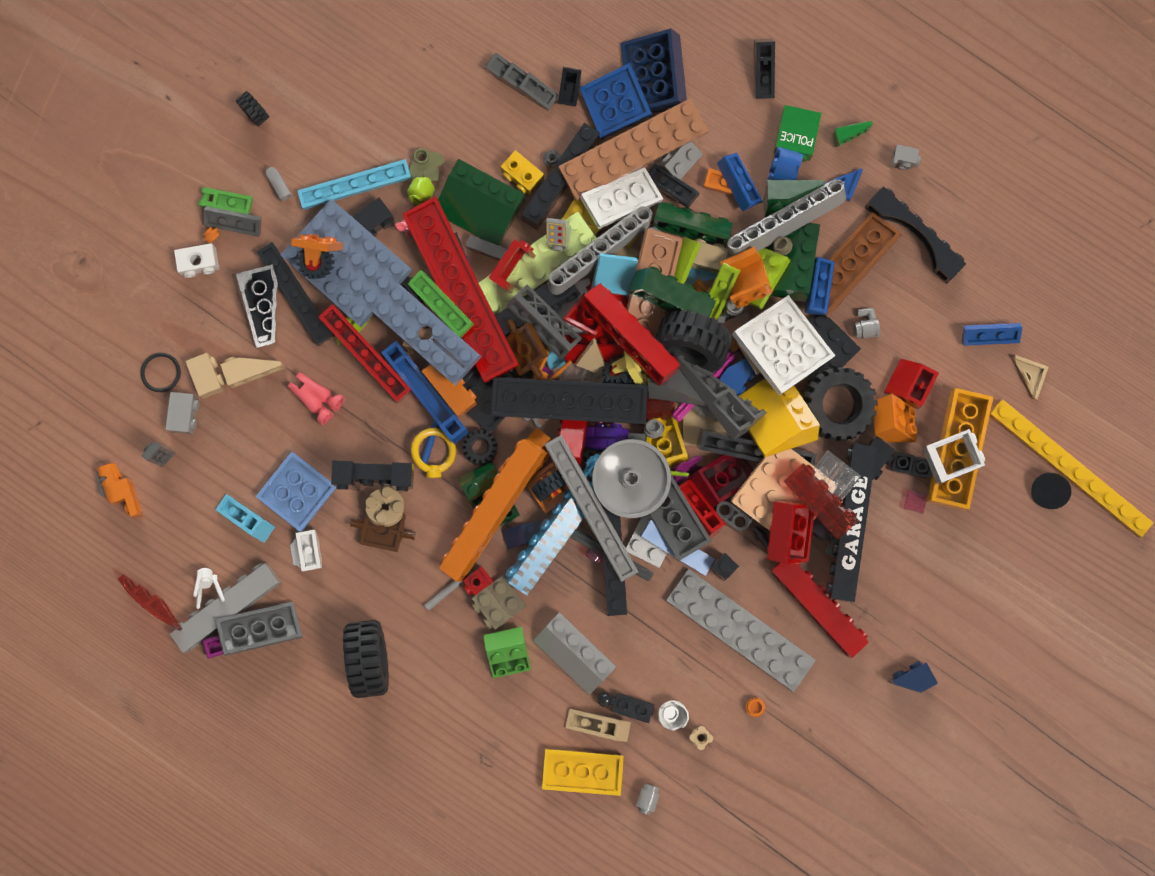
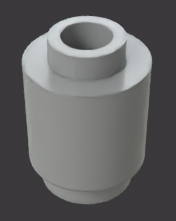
[636,783,660,815]

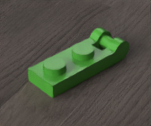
[198,187,253,215]

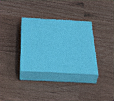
[591,253,638,295]

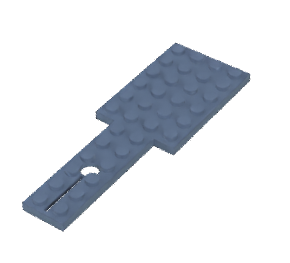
[281,199,481,386]

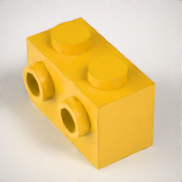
[501,150,544,196]

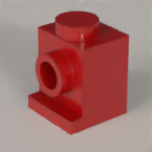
[463,566,494,596]

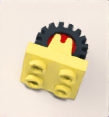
[601,351,649,385]

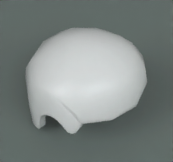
[658,700,689,731]

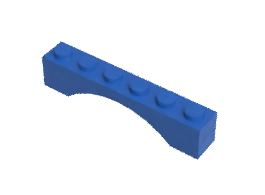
[381,341,470,444]

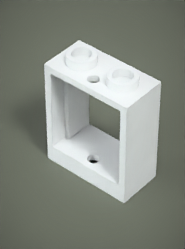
[922,429,985,484]

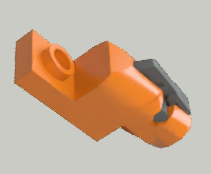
[96,463,143,518]

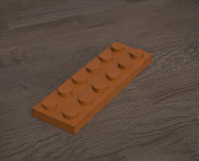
[823,212,902,318]

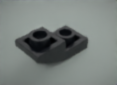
[892,452,932,479]

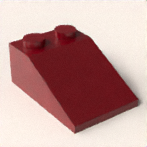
[687,455,754,508]

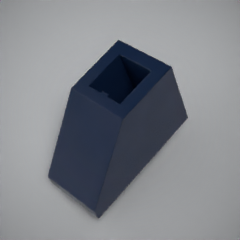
[889,661,938,693]

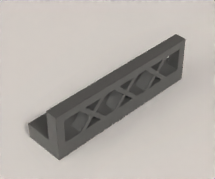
[506,285,582,360]

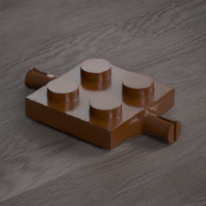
[506,319,549,379]
[350,509,416,553]

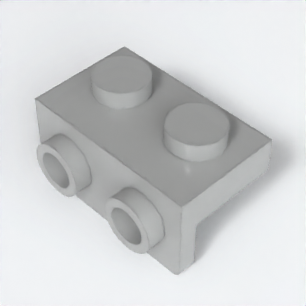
[657,141,703,180]

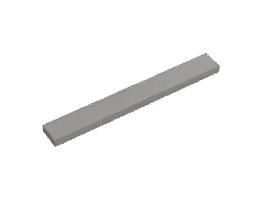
[544,435,639,582]

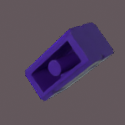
[585,423,629,452]

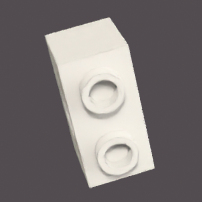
[174,243,220,278]

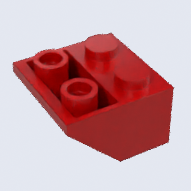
[884,359,939,410]

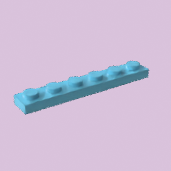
[297,159,412,210]

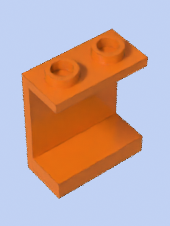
[720,247,773,308]

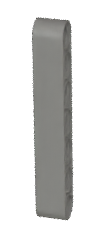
[727,180,846,257]
[548,206,652,295]

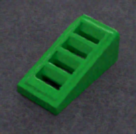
[832,121,873,147]

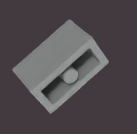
[165,392,200,435]

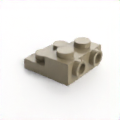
[471,575,526,630]

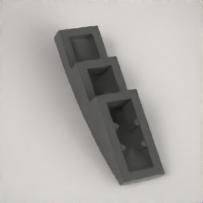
[484,52,559,110]

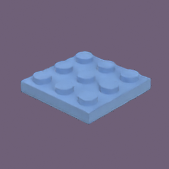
[256,452,336,532]

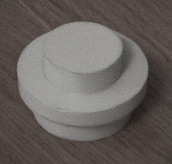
[644,419,664,438]

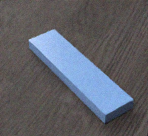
[640,519,715,576]

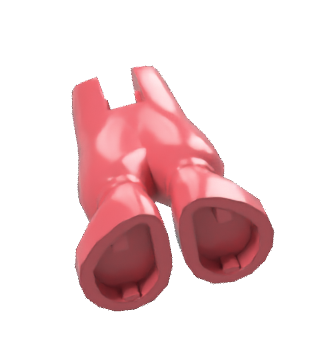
[287,372,345,426]

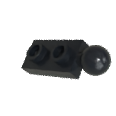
[597,691,654,723]

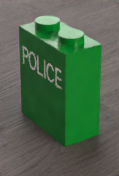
[774,105,822,162]

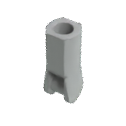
[266,167,293,201]

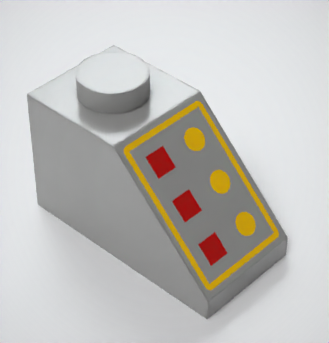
[546,218,571,252]

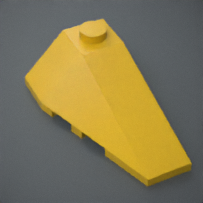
[646,398,688,471]

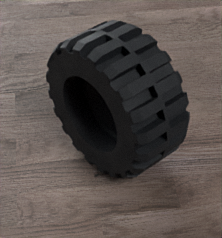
[655,310,732,373]
[802,367,878,441]
[343,620,389,698]

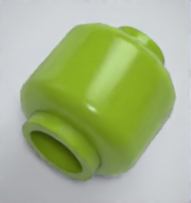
[407,177,435,205]

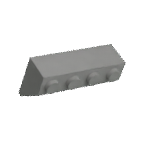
[533,612,616,695]

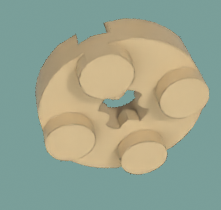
[366,487,404,527]

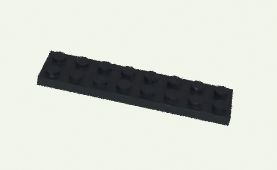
[491,377,648,424]

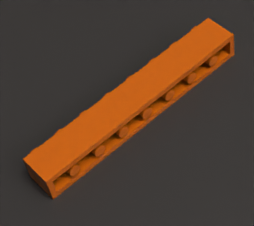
[439,439,547,582]

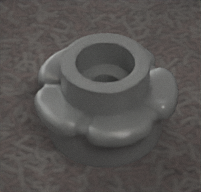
[543,150,561,168]

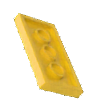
[542,749,624,796]

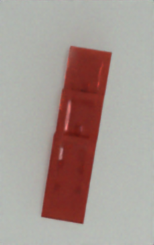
[118,574,183,631]

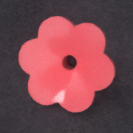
[395,220,412,237]

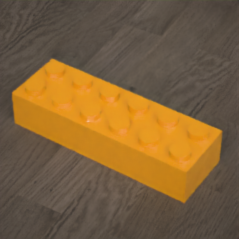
[926,388,993,511]

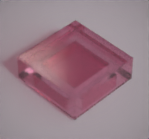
[904,490,928,514]

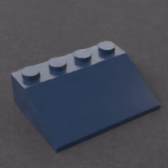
[621,28,687,112]

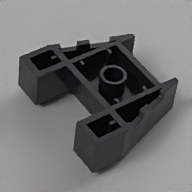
[331,460,414,493]

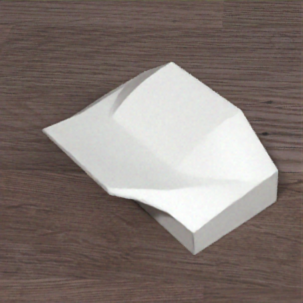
[290,530,322,572]

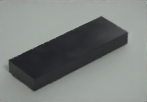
[648,164,700,208]

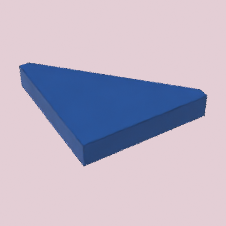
[825,168,863,202]

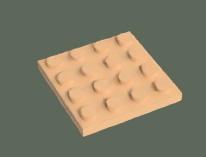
[731,449,840,531]

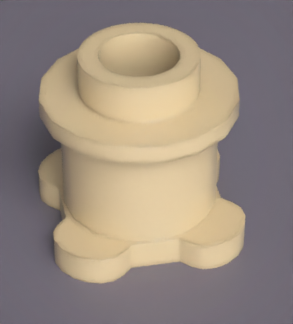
[689,726,713,750]

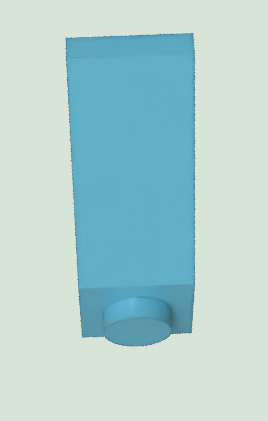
[215,494,275,543]

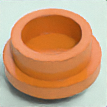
[203,227,220,244]
[745,698,765,717]

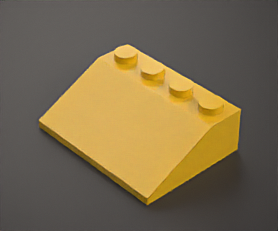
[739,378,820,458]

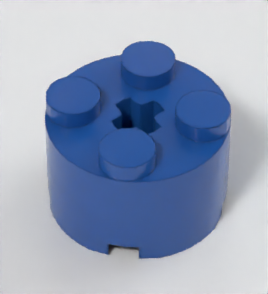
[766,147,803,183]

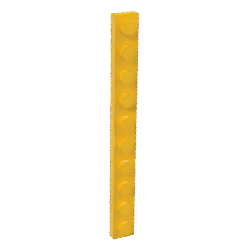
[990,399,1154,538]

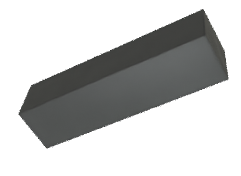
[466,235,507,261]

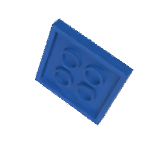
[580,63,652,139]

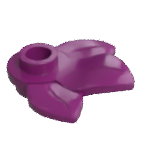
[672,456,703,483]

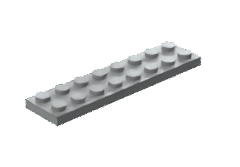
[666,569,816,692]

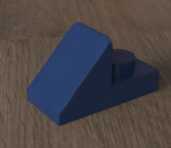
[503,520,541,549]

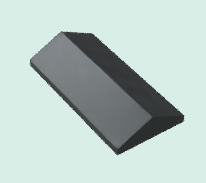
[650,475,712,561]
[215,602,302,656]

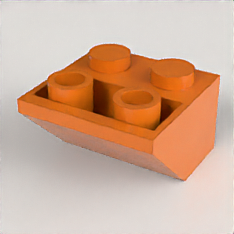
[874,394,917,443]

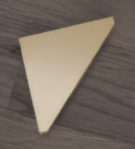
[576,338,606,375]
[1013,355,1049,400]

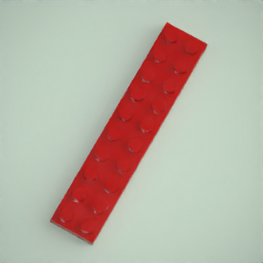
[402,196,520,383]

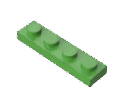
[408,270,474,338]

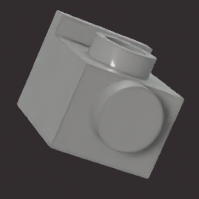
[890,145,921,170]

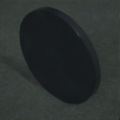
[1031,472,1072,509]

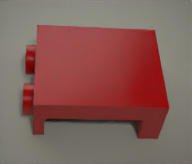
[489,239,536,293]

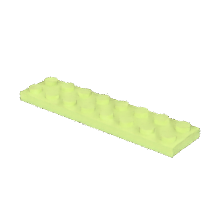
[479,212,597,315]

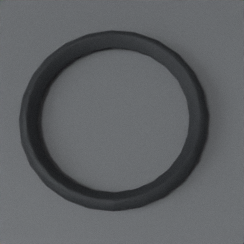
[141,353,181,392]

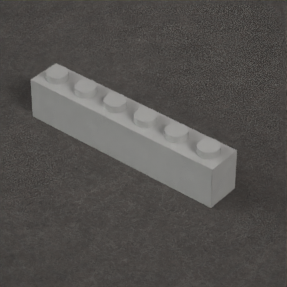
[169,563,282,653]

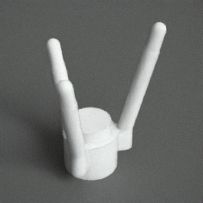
[193,568,225,609]

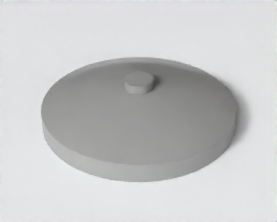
[592,439,671,518]

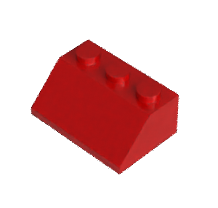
[767,501,816,564]

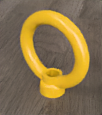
[411,428,456,478]

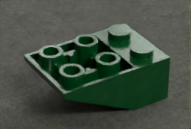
[458,461,520,527]

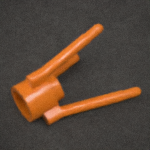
[531,346,572,380]

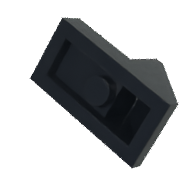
[558,66,582,107]

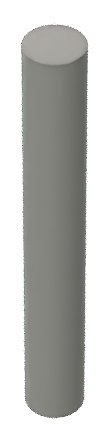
[424,570,473,611]

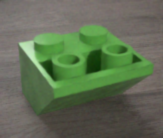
[484,627,531,678]

